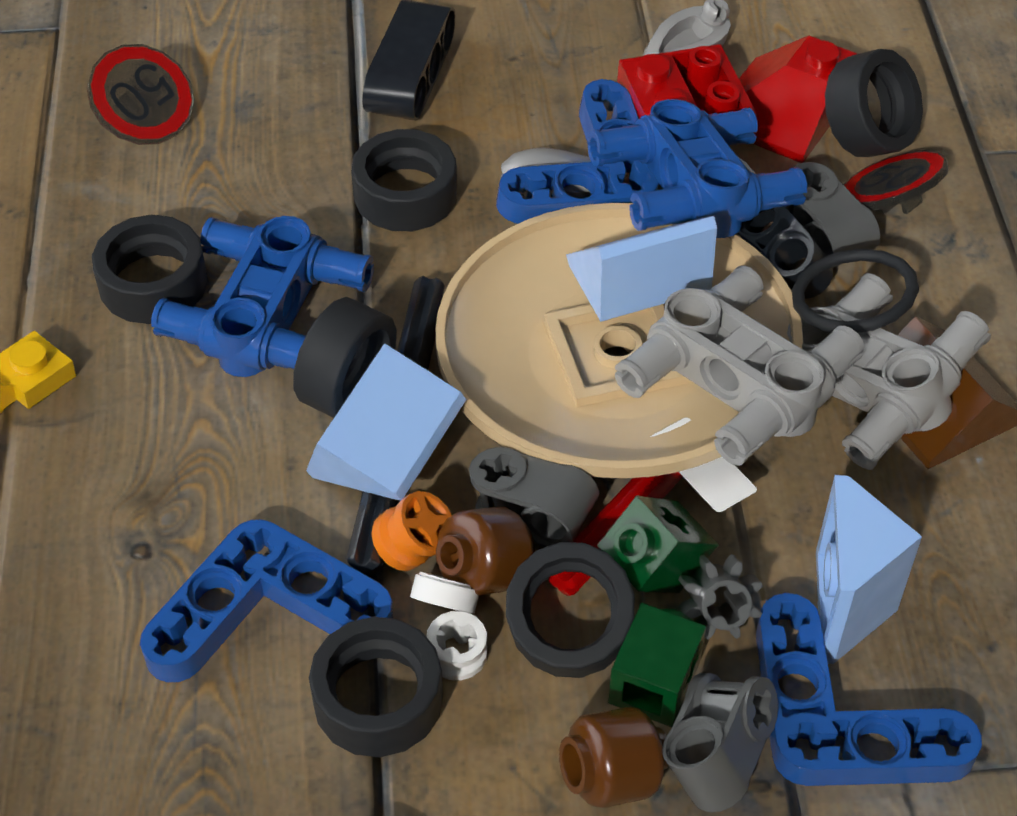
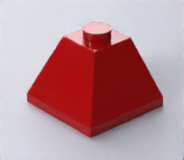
[739,35,857,163]

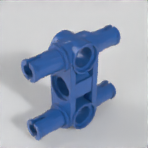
[588,99,807,238]
[151,216,374,377]

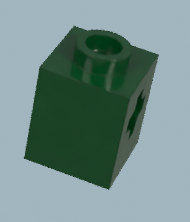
[597,496,719,593]
[608,602,706,727]

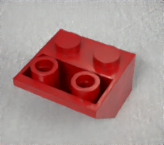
[617,44,757,119]

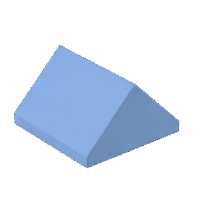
[566,216,717,322]
[306,343,467,501]
[816,475,922,664]

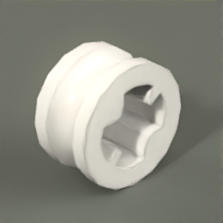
[427,611,487,680]

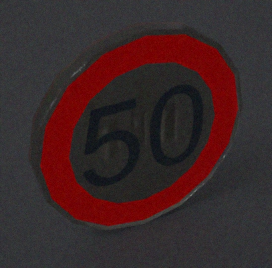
[86,44,194,145]
[843,150,949,214]

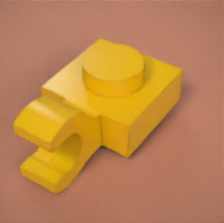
[0,330,76,414]

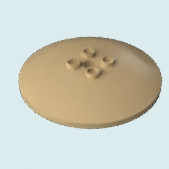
[436,203,803,478]

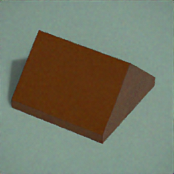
[898,316,1017,469]

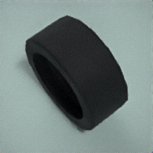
[825,49,923,157]
[351,129,457,232]
[92,214,208,324]
[293,297,397,418]
[506,542,635,678]
[309,617,443,757]

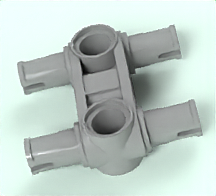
[615,265,864,465]
[787,273,991,470]

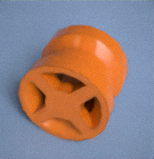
[371,491,452,571]

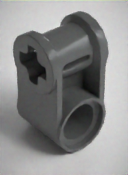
[785,162,880,268]
[469,447,599,548]
[662,672,778,812]

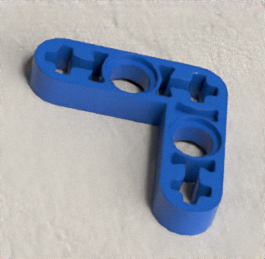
[496,79,659,224]
[140,520,393,682]
[756,593,982,786]

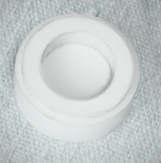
[410,571,479,614]

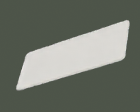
[650,418,757,512]

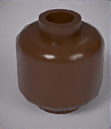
[436,507,535,596]
[559,707,668,808]

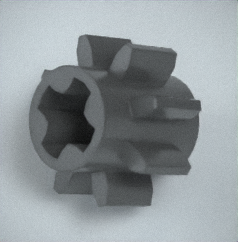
[678,554,763,640]

